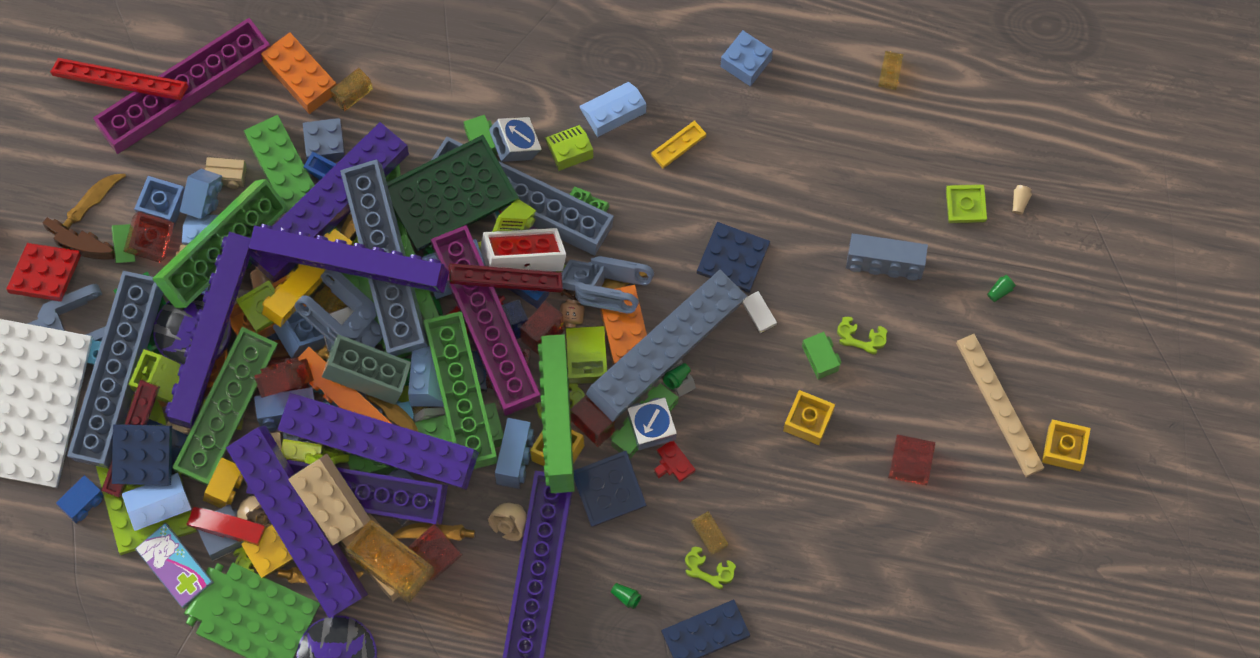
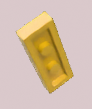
[651,120,706,169]

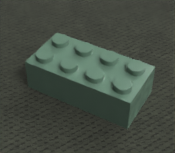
[322,334,411,405]

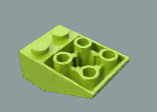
[566,326,607,384]
[128,349,181,403]

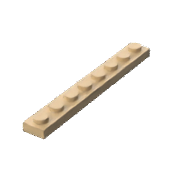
[956,334,1044,477]

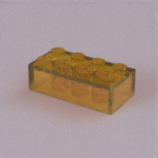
[345,519,434,603]

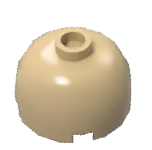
[237,495,271,528]
[488,503,527,541]

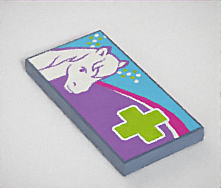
[135,523,214,609]

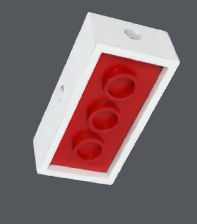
[480,228,566,272]

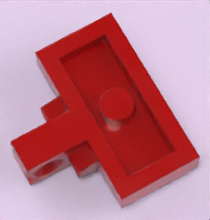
[654,441,696,483]

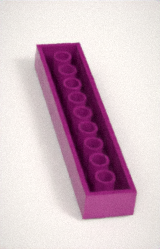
[93,18,270,154]
[431,225,541,416]

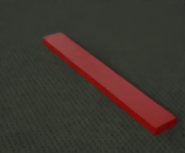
[50,58,189,101]

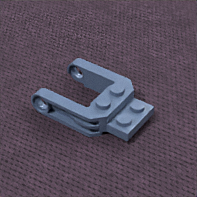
[562,256,654,313]
[295,270,383,348]
[27,284,106,341]

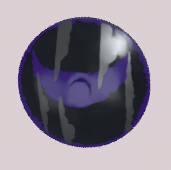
[153,293,232,365]
[297,616,377,658]

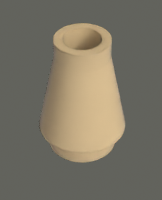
[1012,185,1032,215]

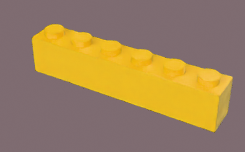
[262,229,353,328]

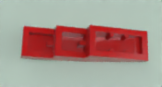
[186,507,266,546]

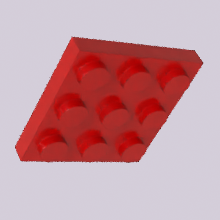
[7,243,81,302]

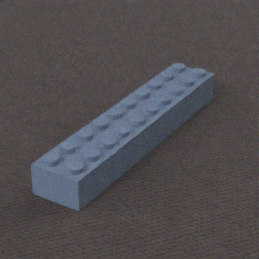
[431,137,614,256]
[340,159,429,356]
[586,270,747,422]
[67,271,163,469]

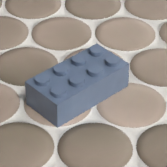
[846,233,928,280]

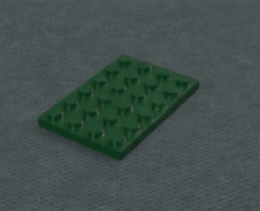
[387,135,519,251]

